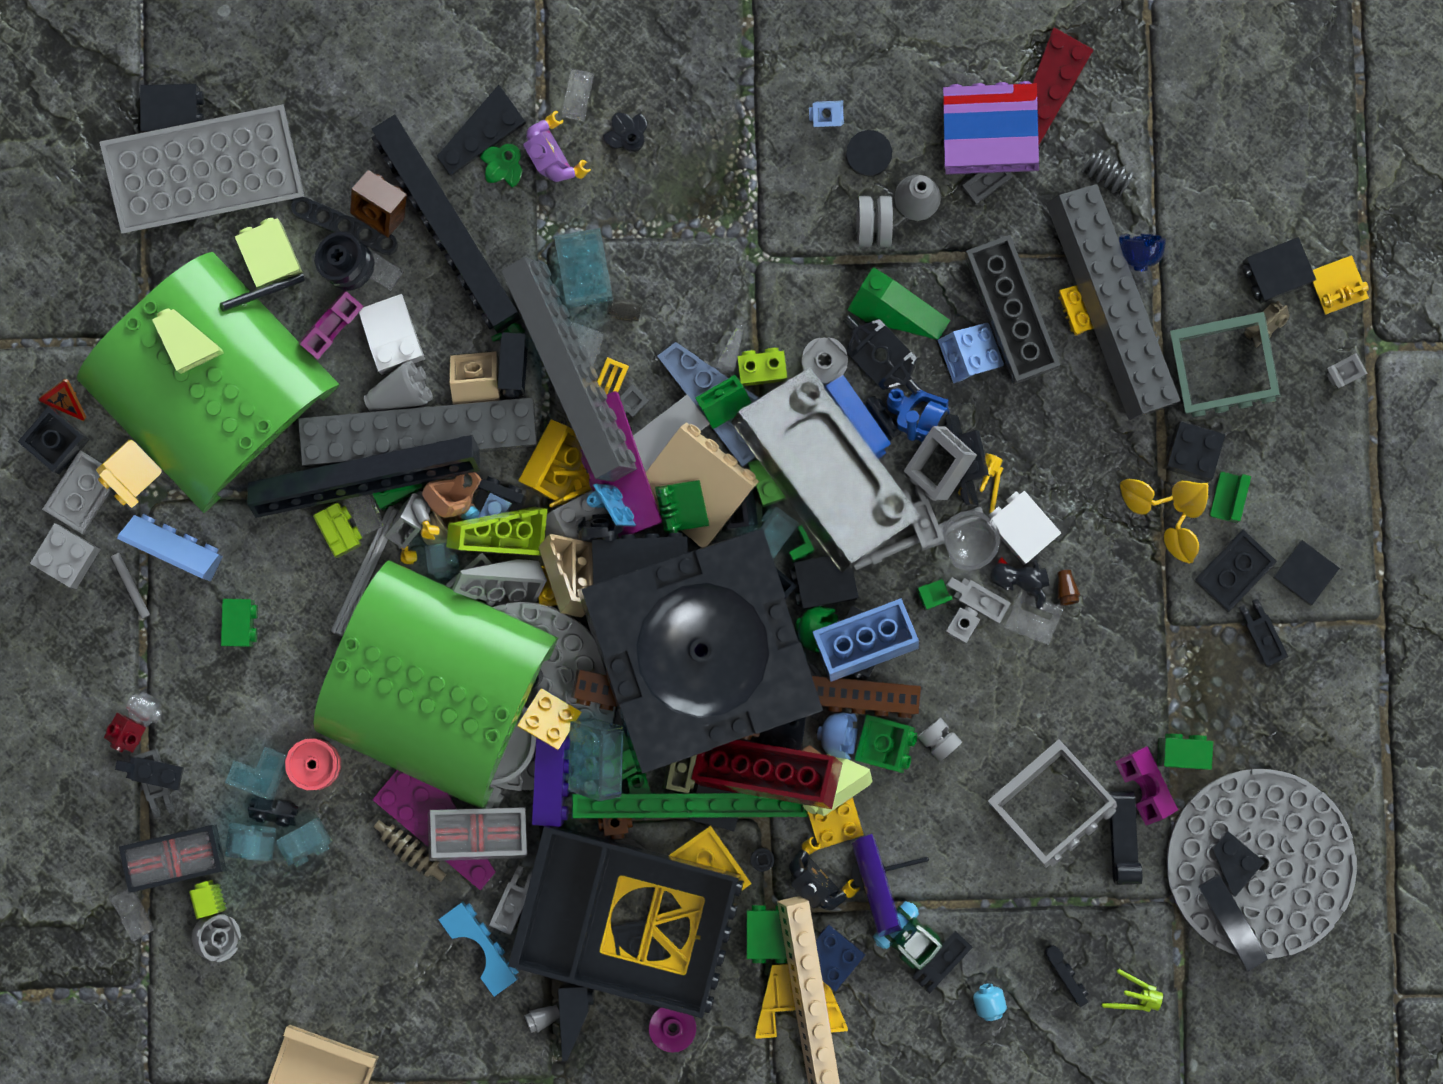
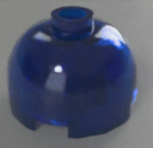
[1119,234,1166,271]

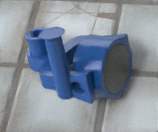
[887,388,950,442]

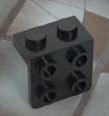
[473,476,527,512]

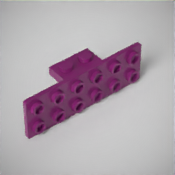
[581,391,662,538]

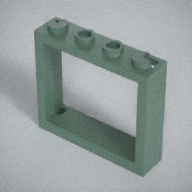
[1170,312,1281,418]

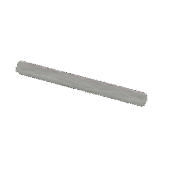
[331,506,399,636]

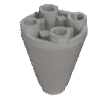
[364,361,433,412]

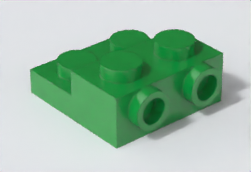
[855,715,918,773]

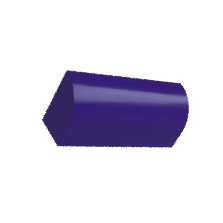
[852,834,902,937]

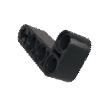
[1109,791,1143,885]

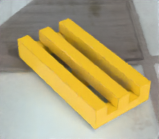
[597,357,629,395]

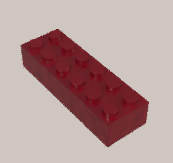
[691,740,843,809]

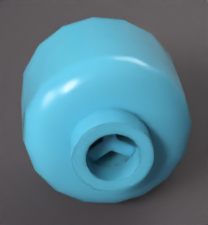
[973,984,1007,1021]

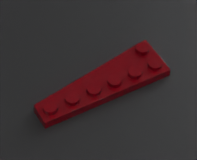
[1033,27,1094,146]

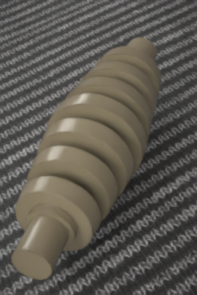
[374,820,447,882]

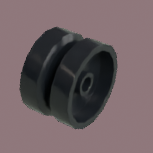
[314,232,375,291]

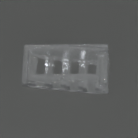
[715,325,744,374]

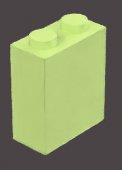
[235,218,303,289]

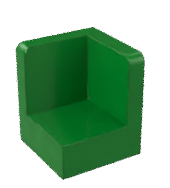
[916,579,953,611]

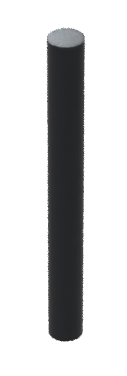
[220,273,305,312]

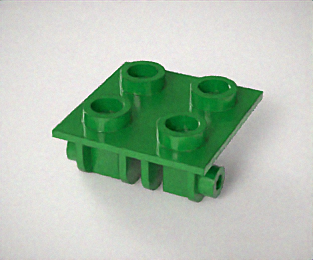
[655,480,709,534]

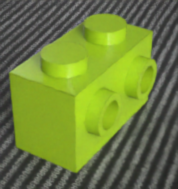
[737,348,787,386]

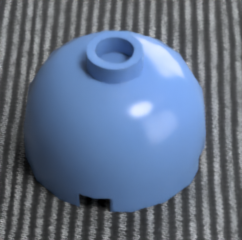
[817,712,858,760]

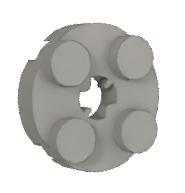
[801,337,848,385]

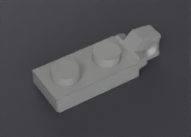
[946,577,1011,624]

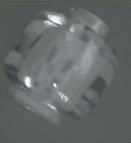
[126,692,163,727]

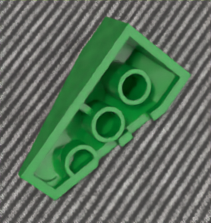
[847,267,951,340]

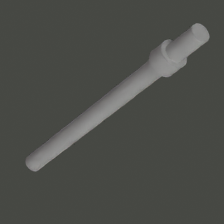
[852,506,984,570]

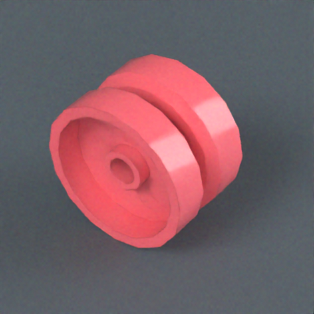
[285,739,341,790]

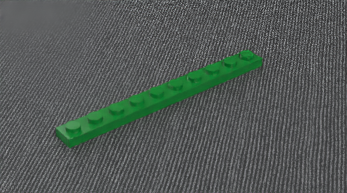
[572,793,808,818]

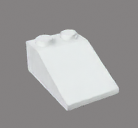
[359,294,425,375]

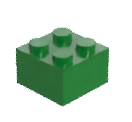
[1157,733,1213,770]

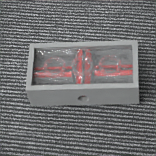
[428,808,527,861]

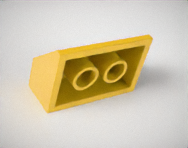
[518,420,585,505]

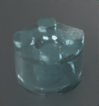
[225,823,276,861]

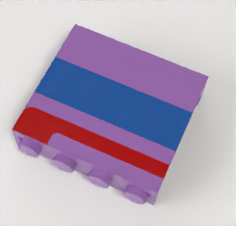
[943,81,1039,174]

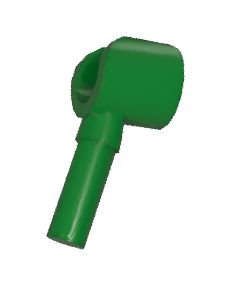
[491,323,525,342]

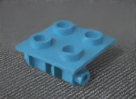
[587,484,636,527]

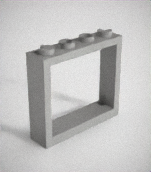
[988,739,1117,868]

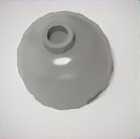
[191,914,241,962]

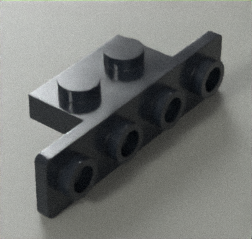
[945,414,989,506]

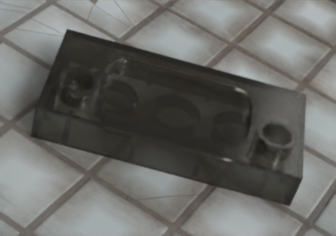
[731,367,921,573]

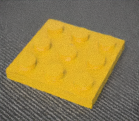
[668,825,752,925]

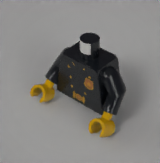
[789,837,860,911]

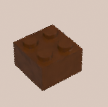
[350,170,407,237]

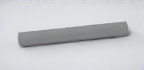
[111,553,150,619]

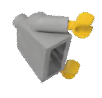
[384,491,439,564]

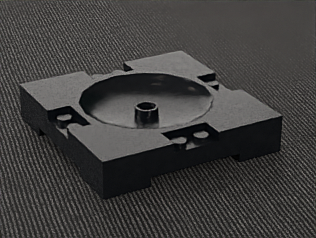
[577,528,823,774]

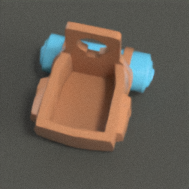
[422,472,481,521]

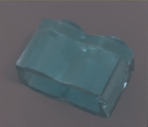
[275,817,332,867]

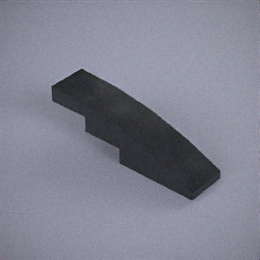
[1198,874,1268,971]

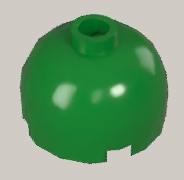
[796,606,838,654]

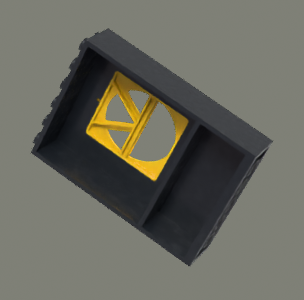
[508,826,744,1018]

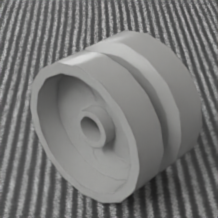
[856,196,893,248]

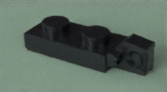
[115,757,184,790]

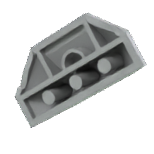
[545,490,609,543]

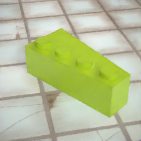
[446,507,547,555]

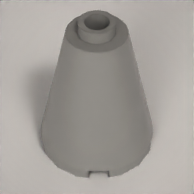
[894,174,941,221]

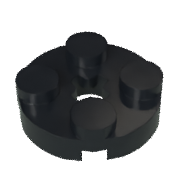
[576,514,624,541]

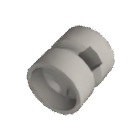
[918,717,962,762]

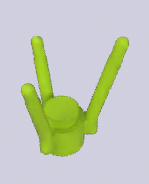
[1102,969,1163,1012]

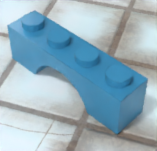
[438,901,519,997]

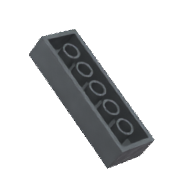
[964,235,1060,385]

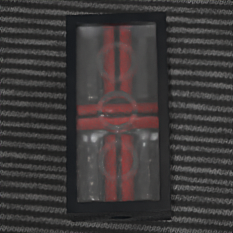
[119,824,227,893]

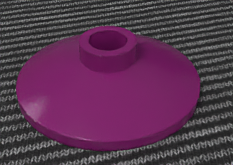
[649,1008,696,1053]

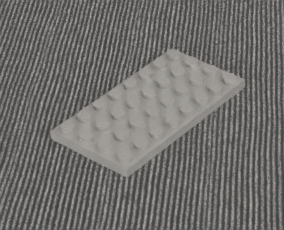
[100,104,304,234]

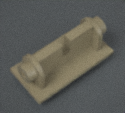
[1244,301,1290,348]

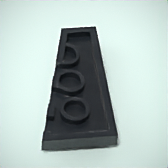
[437,85,526,176]

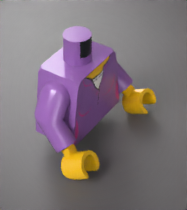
[523,111,591,182]

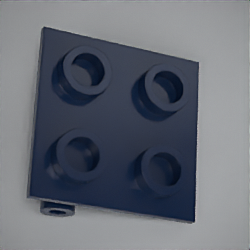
[816,925,865,992]

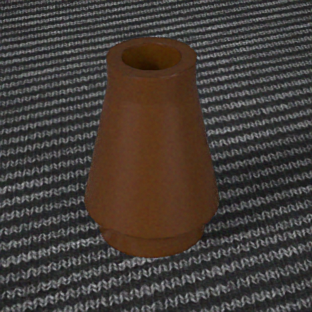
[1057,570,1081,606]

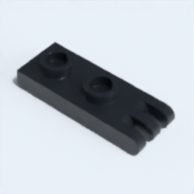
[912,931,973,994]

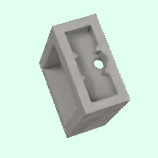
[904,426,977,501]

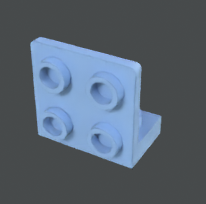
[938,323,1004,383]

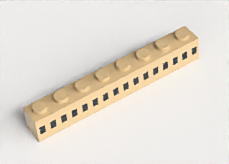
[777,896,840,1084]

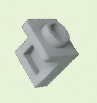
[1327,353,1368,388]

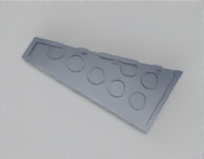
[657,342,798,467]

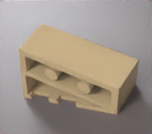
[539,534,593,617]

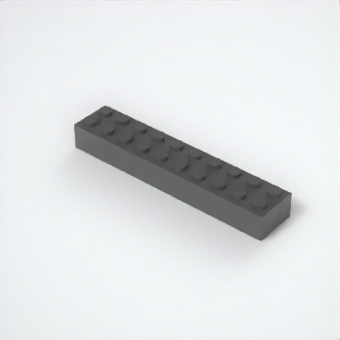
[1046,184,1180,420]
[501,257,637,482]
[299,398,538,468]

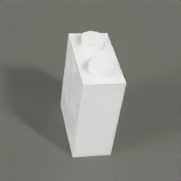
[987,491,1061,565]

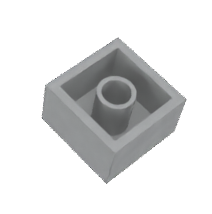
[30,523,101,589]

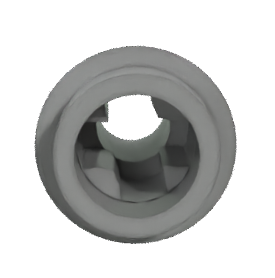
[524,1005,560,1033]

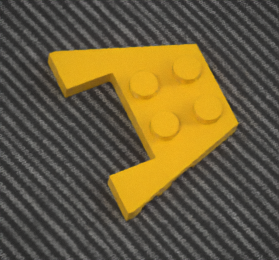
[755,963,848,1039]

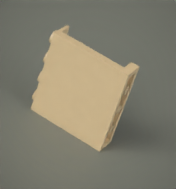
[646,422,759,548]
[268,1025,379,1084]

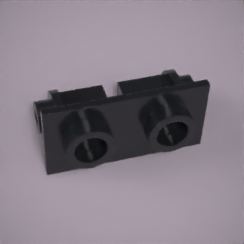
[863,396,901,441]
[248,797,299,827]

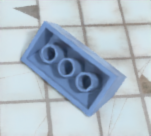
[117,514,223,581]
[813,599,919,682]

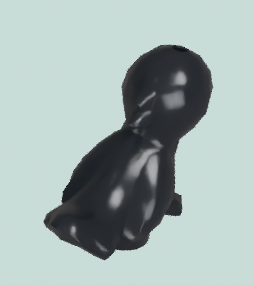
[990,557,1049,610]

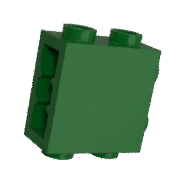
[747,905,788,963]

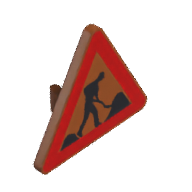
[38,379,86,421]

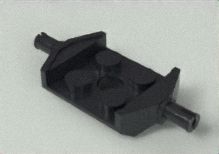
[843,315,922,396]

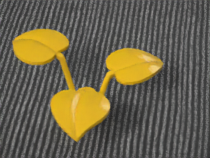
[1120,479,1208,563]

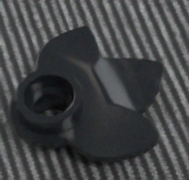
[603,112,647,152]

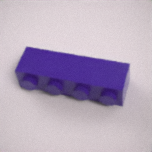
[532,734,572,827]

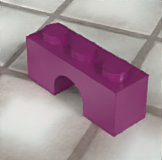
[298,290,364,359]
[1115,746,1178,826]

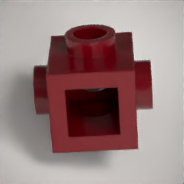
[104,713,146,753]

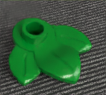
[480,144,522,187]

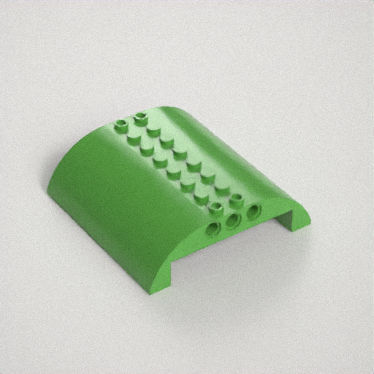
[77,252,340,513]
[314,560,559,809]

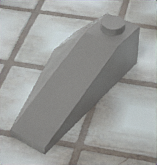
[452,559,547,606]

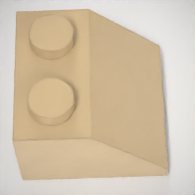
[450,352,500,405]

